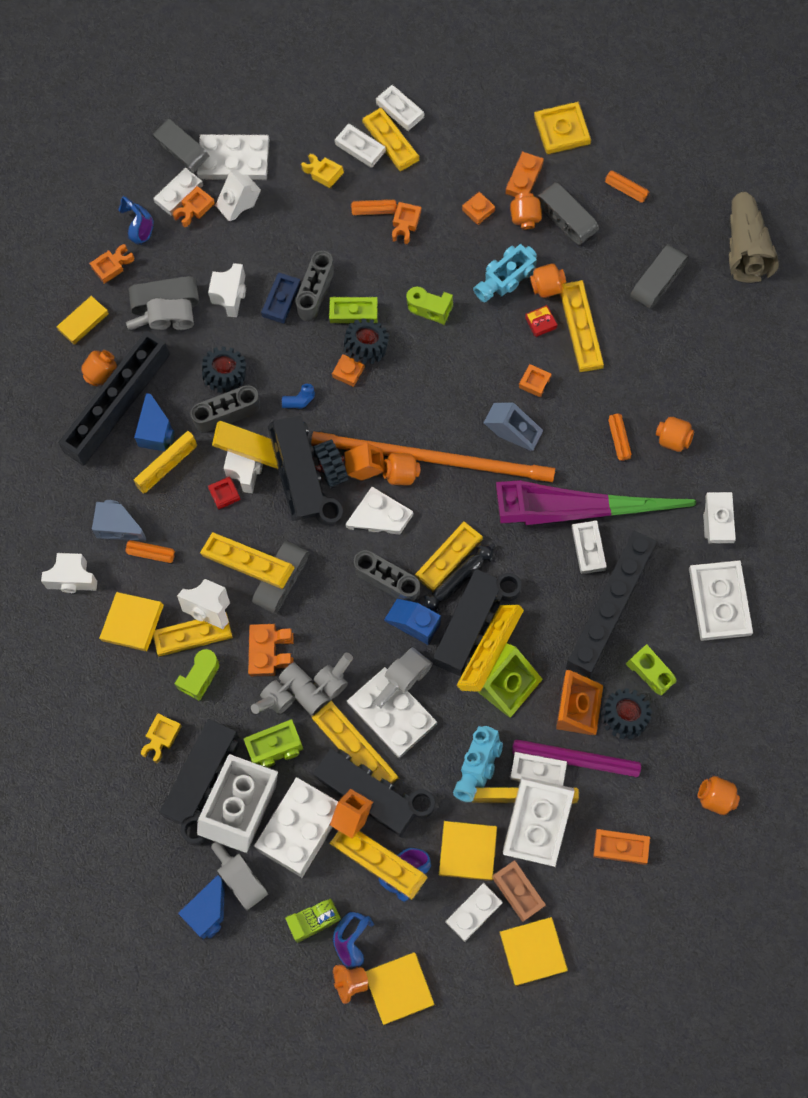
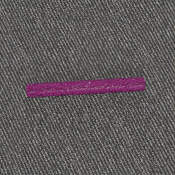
[512,739,641,777]

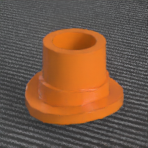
[333,965,368,1004]

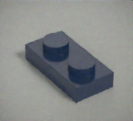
[261,272,301,324]

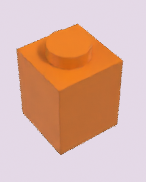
[344,443,385,481]
[330,789,373,838]

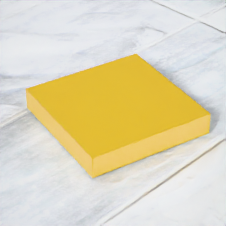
[534,102,591,154]
[99,592,164,652]
[439,821,497,881]
[500,917,568,986]
[365,952,434,1025]

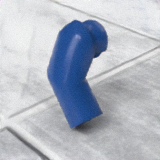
[282,383,315,408]

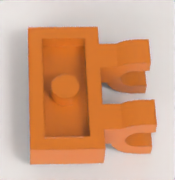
[248,624,294,676]

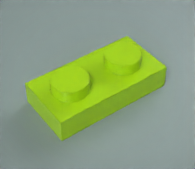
[329,297,378,323]

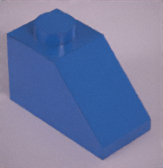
[134,394,175,452]
[384,599,441,645]
[178,875,225,940]

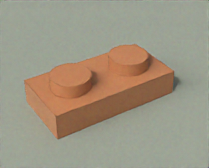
[492,860,546,922]

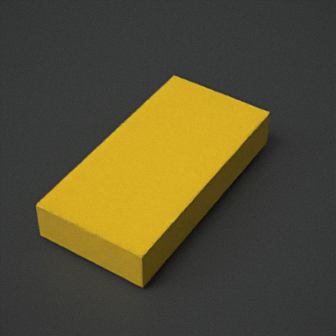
[57,296,109,345]

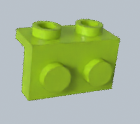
[243,719,304,768]

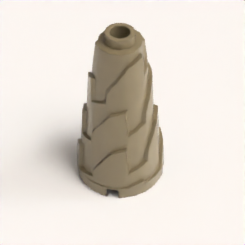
[729,192,779,283]

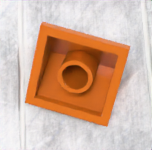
[556,670,603,735]

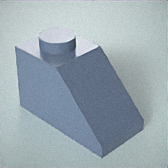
[484,403,543,451]
[92,500,146,542]

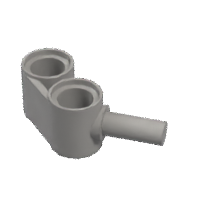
[126,298,194,331]
[373,647,433,708]
[295,653,353,716]
[251,662,313,714]
[211,842,268,910]

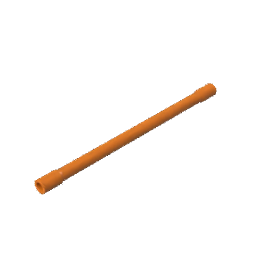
[311,431,555,483]

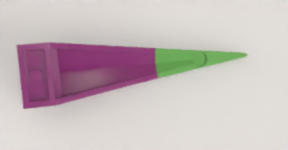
[496,480,696,525]

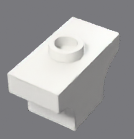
[215,169,261,221]
[208,263,246,317]
[224,451,263,493]
[703,492,735,543]
[41,553,97,593]
[177,579,230,629]

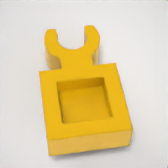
[301,154,344,188]
[141,713,182,763]

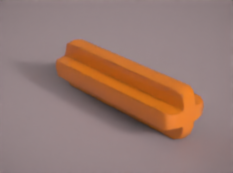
[605,171,649,202]
[351,200,397,215]
[608,414,632,461]
[126,540,175,563]

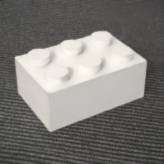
[197,754,278,853]
[254,777,338,878]

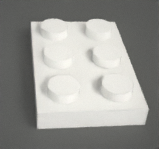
[197,135,269,180]
[689,561,753,641]
[347,667,437,759]
[503,776,574,867]

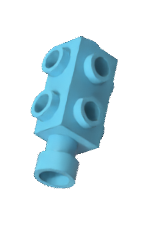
[473,244,537,303]
[453,726,503,802]

